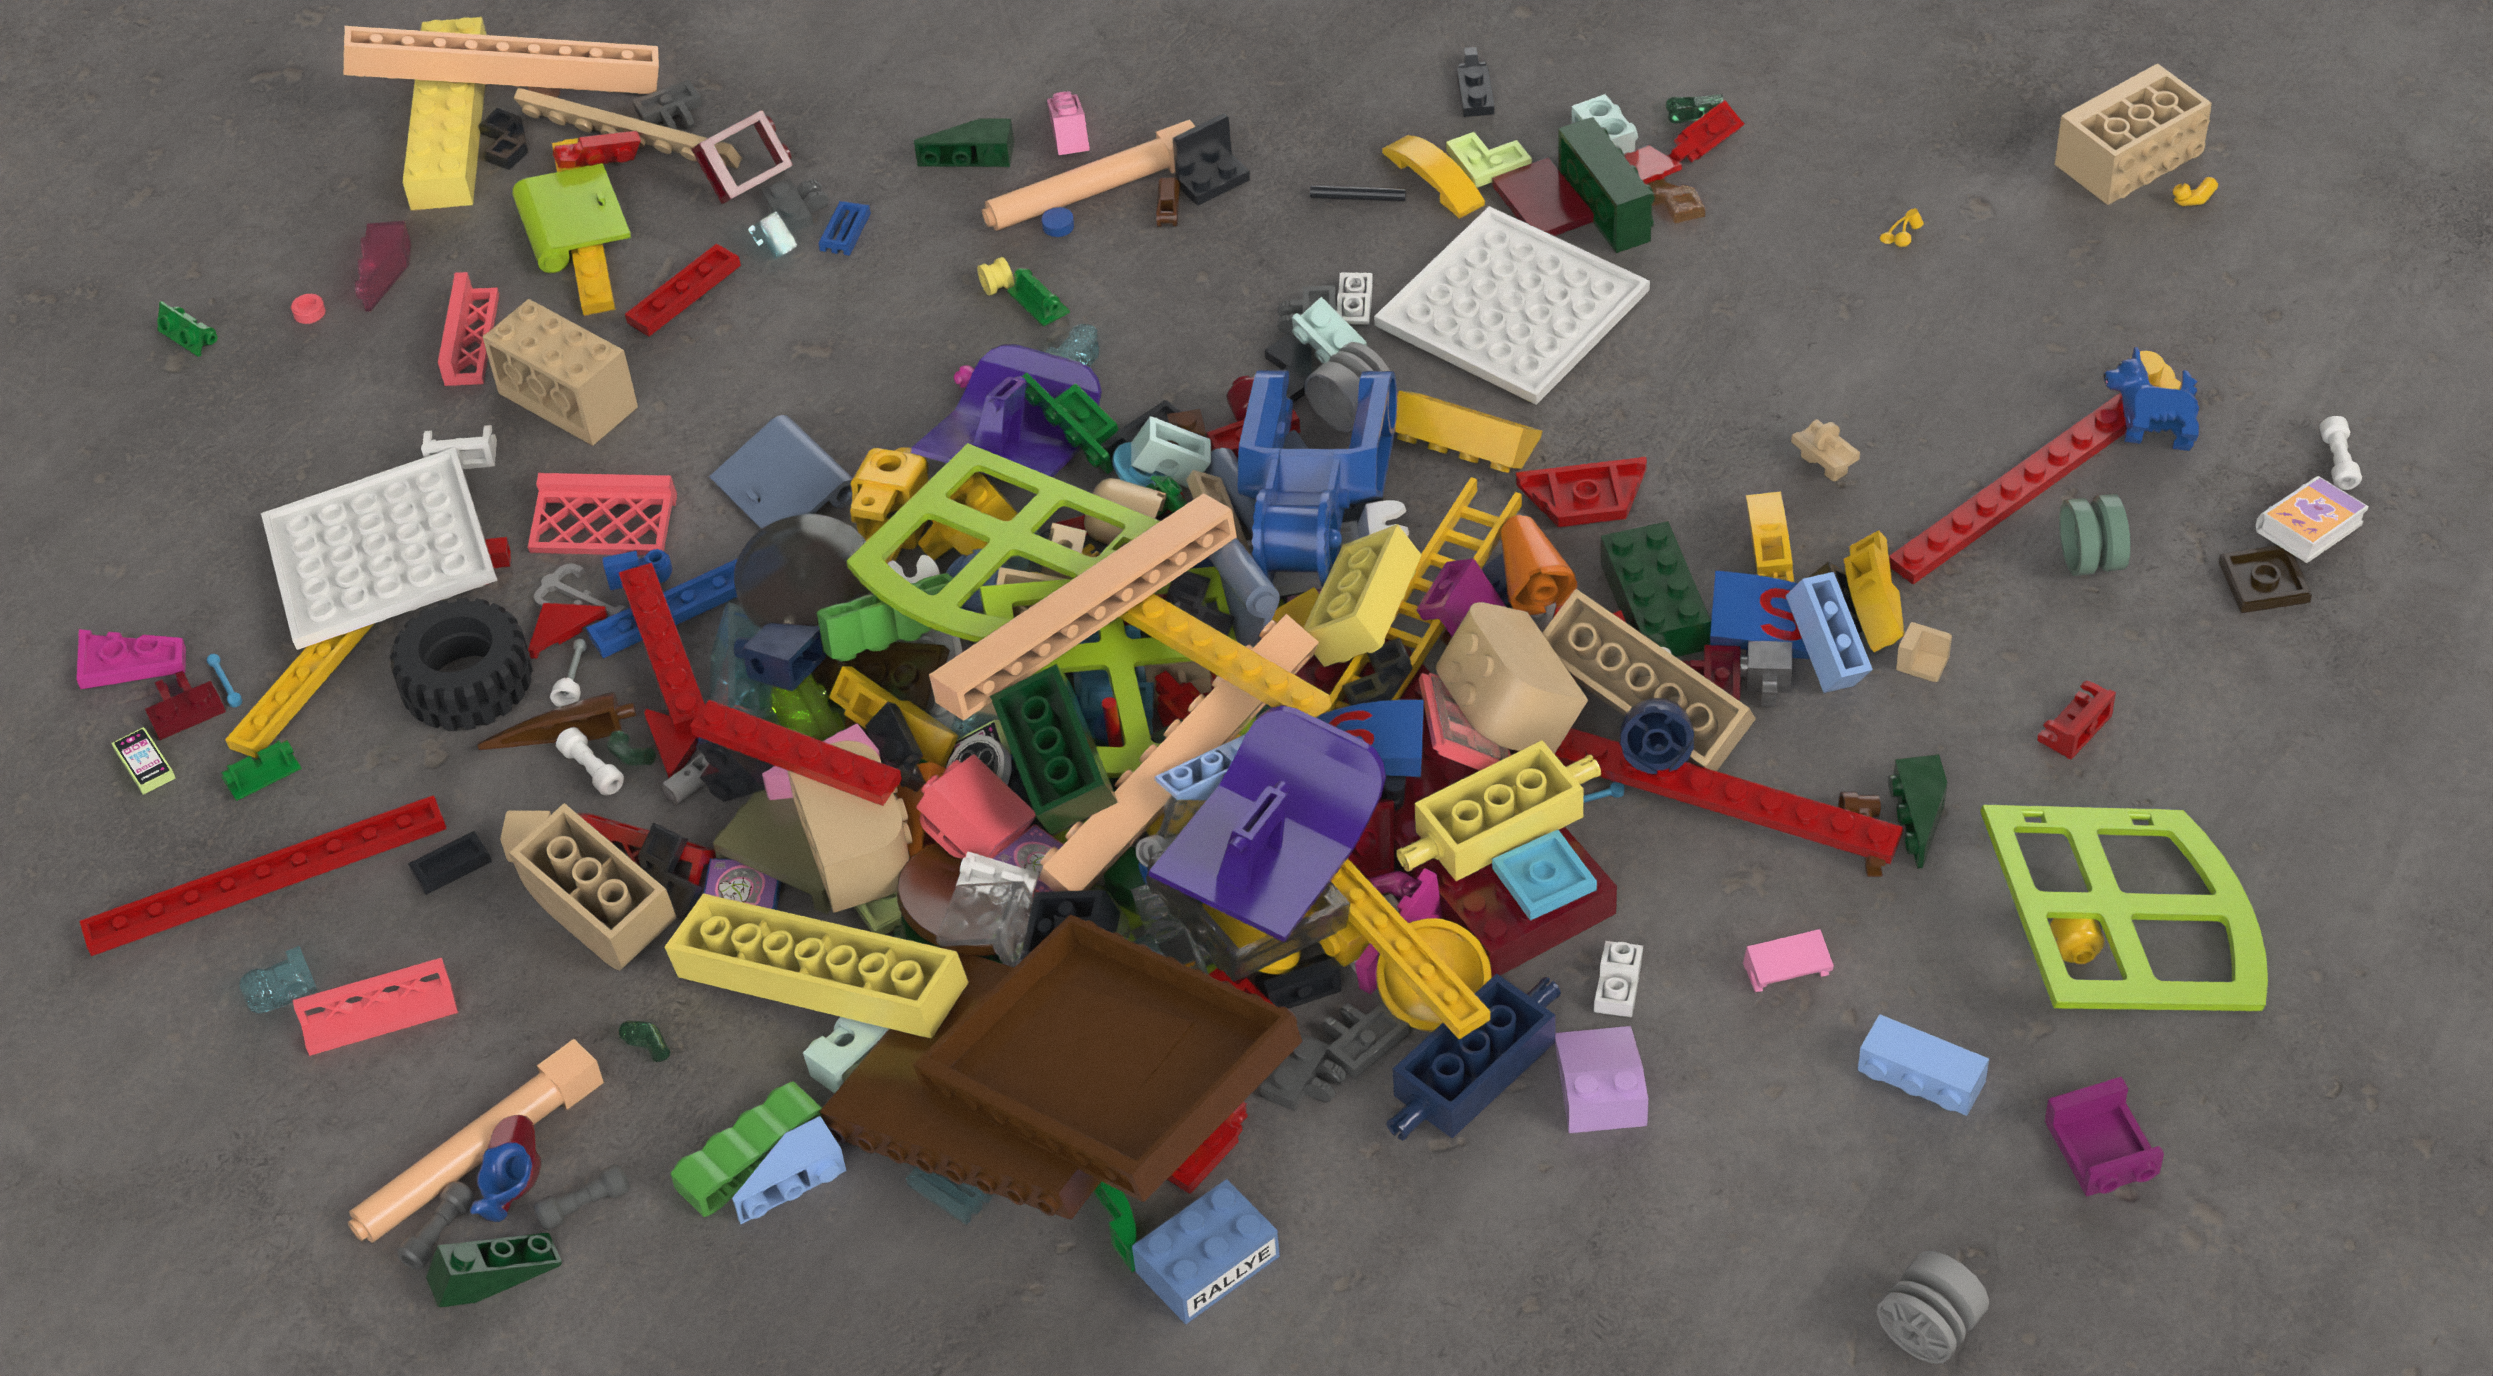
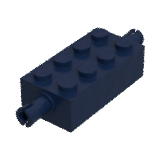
[1386,974,1561,1141]

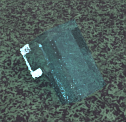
[748,211,798,259]

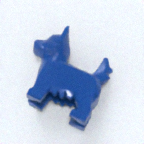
[2104,347,2199,451]

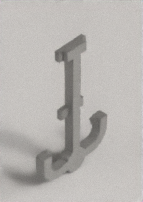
[534,563,627,617]

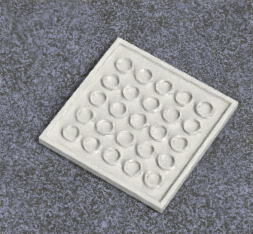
[1374,206,1650,405]
[261,447,498,650]

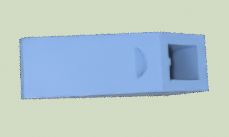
[1155,733,1247,800]
[732,1116,846,1224]

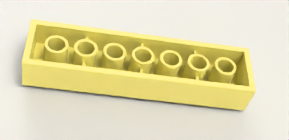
[403,17,486,210]
[665,893,969,1039]

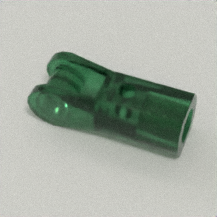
[1665,94,1724,124]

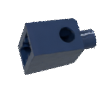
[734,623,826,691]

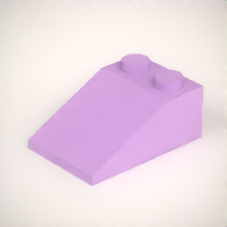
[1555,1026,1648,1133]

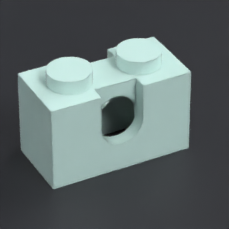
[1131,416,1211,488]
[803,1017,889,1093]

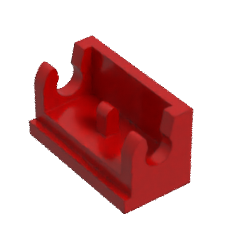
[2037,681,2116,760]

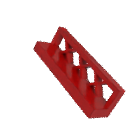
[577,813,716,885]

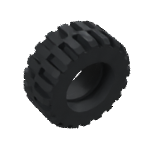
[390,598,533,731]

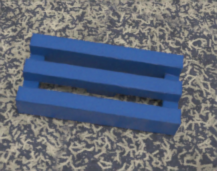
[818,201,871,256]

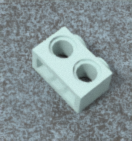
[1572,94,1638,155]

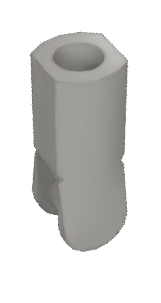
[661,753,709,805]

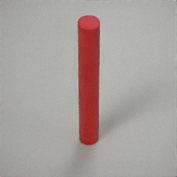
[1102,697,1123,747]

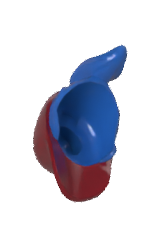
[470,1115,542,1222]

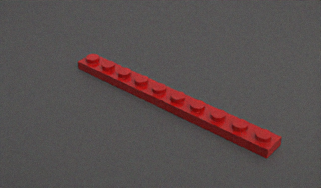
[1889,393,2127,585]
[1555,728,1903,864]
[79,795,447,956]

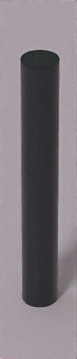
[1310,185,1406,201]

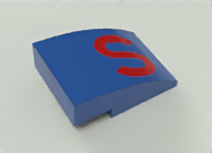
[1710,571,1810,659]
[1317,700,1424,777]

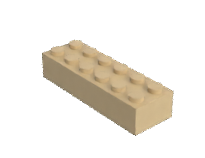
[1542,589,1756,771]

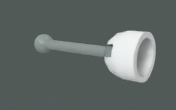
[550,638,587,707]

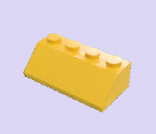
[1395,390,1543,473]

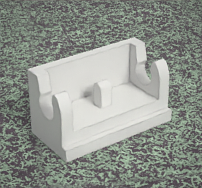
[421,425,497,469]

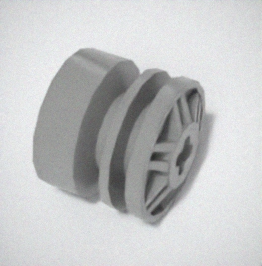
[1304,342,1390,432]
[1877,1251,1989,1363]

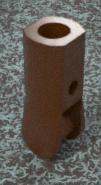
[1156,178,1180,227]

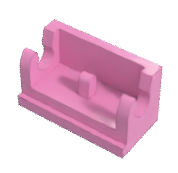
[1743,929,1834,993]

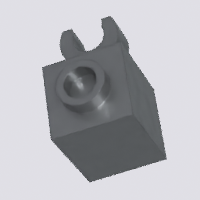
[1740,641,1792,707]

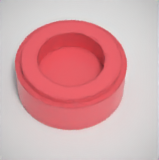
[291,294,326,324]

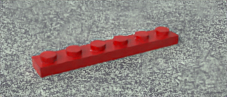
[618,563,705,733]
[690,700,902,806]

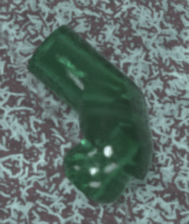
[607,730,656,766]
[618,1020,671,1062]

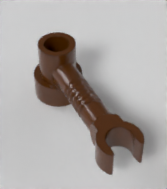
[1838,791,1886,877]

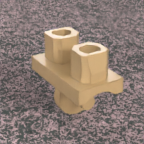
[1791,419,1860,481]

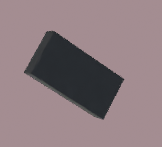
[408,831,492,895]

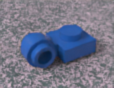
[602,549,673,590]

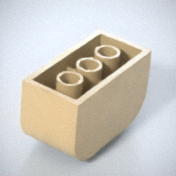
[1436,602,1588,754]
[787,741,912,913]
[509,803,676,970]

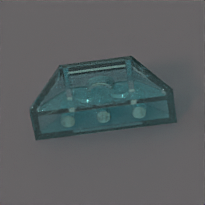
[710,602,787,720]

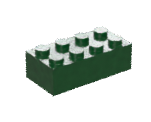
[1558,117,1655,253]
[1600,521,1711,657]
[990,664,1118,835]

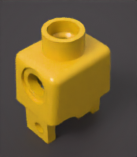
[850,447,929,564]

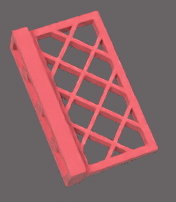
[528,473,677,556]

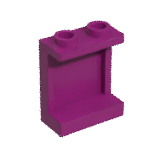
[1416,558,1506,637]
[2044,1077,2164,1197]

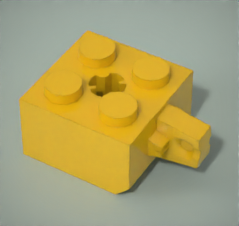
[917,472,1018,560]

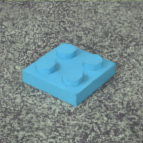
[1492,829,1597,921]

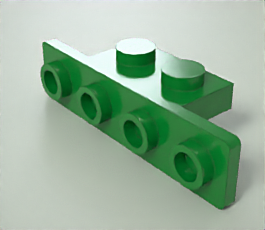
[1022,373,1119,474]

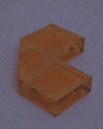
[1648,178,1705,223]

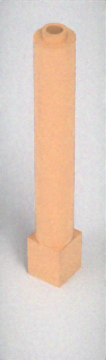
[982,120,1195,231]
[348,1039,604,1243]

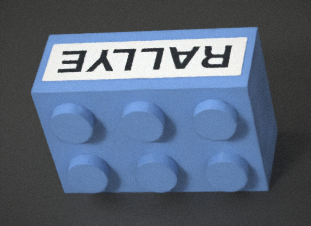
[1132,1179,1280,1325]

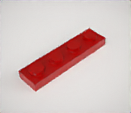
[625,243,741,337]

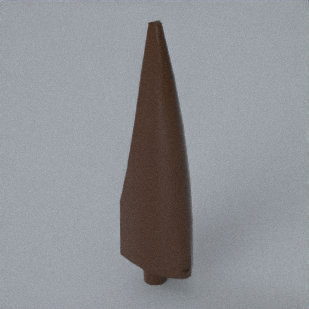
[477,692,637,750]

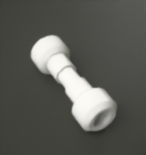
[2320,416,2362,490]
[556,727,624,796]

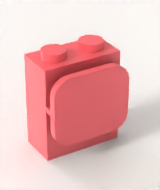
[916,754,1036,859]

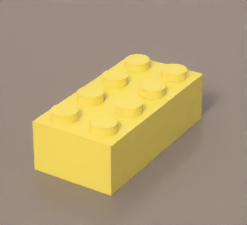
[1303,524,1422,667]

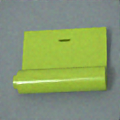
[512,163,631,273]

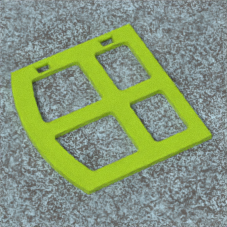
[847,443,1160,642]
[979,567,1257,778]
[1980,805,2268,1011]

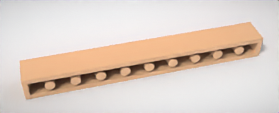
[344,26,659,94]
[929,493,1237,721]
[1039,614,1319,892]

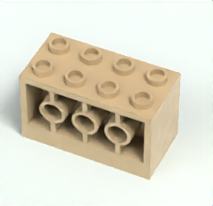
[2055,63,2212,205]
[483,299,638,446]

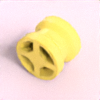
[977,257,1014,296]

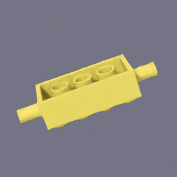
[1397,740,1601,881]

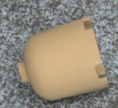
[1084,478,1166,549]

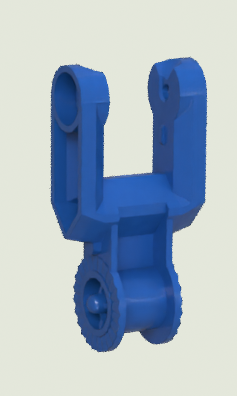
[1238,370,1397,588]

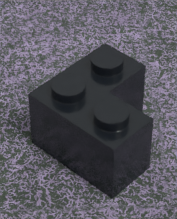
[695,709,775,802]
[1020,890,1121,961]

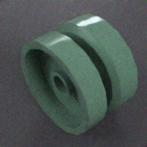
[2059,493,2130,576]

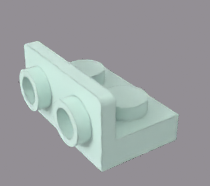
[1292,297,1367,364]

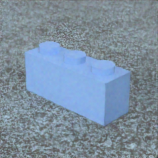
[1785,572,1873,693]
[1858,1014,1989,1116]

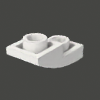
[1337,273,1373,325]
[1594,941,1643,1017]

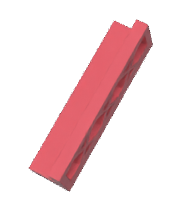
[438,272,500,386]
[293,958,458,1056]

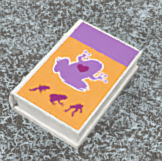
[2256,476,2369,563]

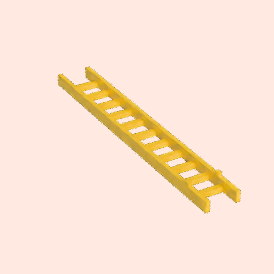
[1320,477,1522,715]

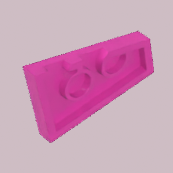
[77,629,186,689]
[1355,868,1443,995]

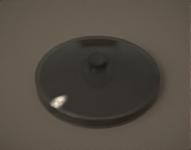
[734,514,873,629]

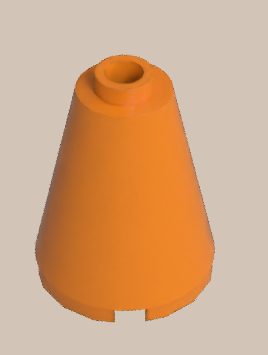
[1501,515,1578,615]

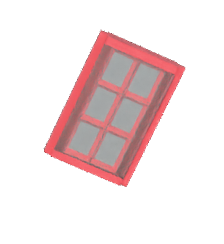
[1418,673,1511,771]

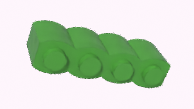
[817,573,962,661]
[671,1081,824,1217]

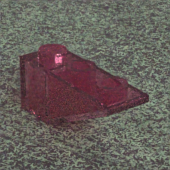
[355,220,412,312]

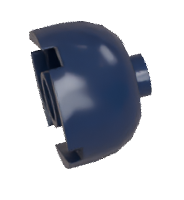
[1620,698,1694,774]

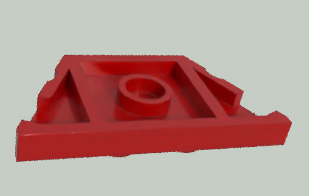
[1516,457,1647,527]

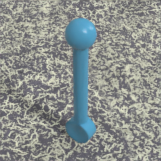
[207,654,242,708]
[1583,782,1625,803]

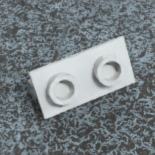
[956,851,1039,909]

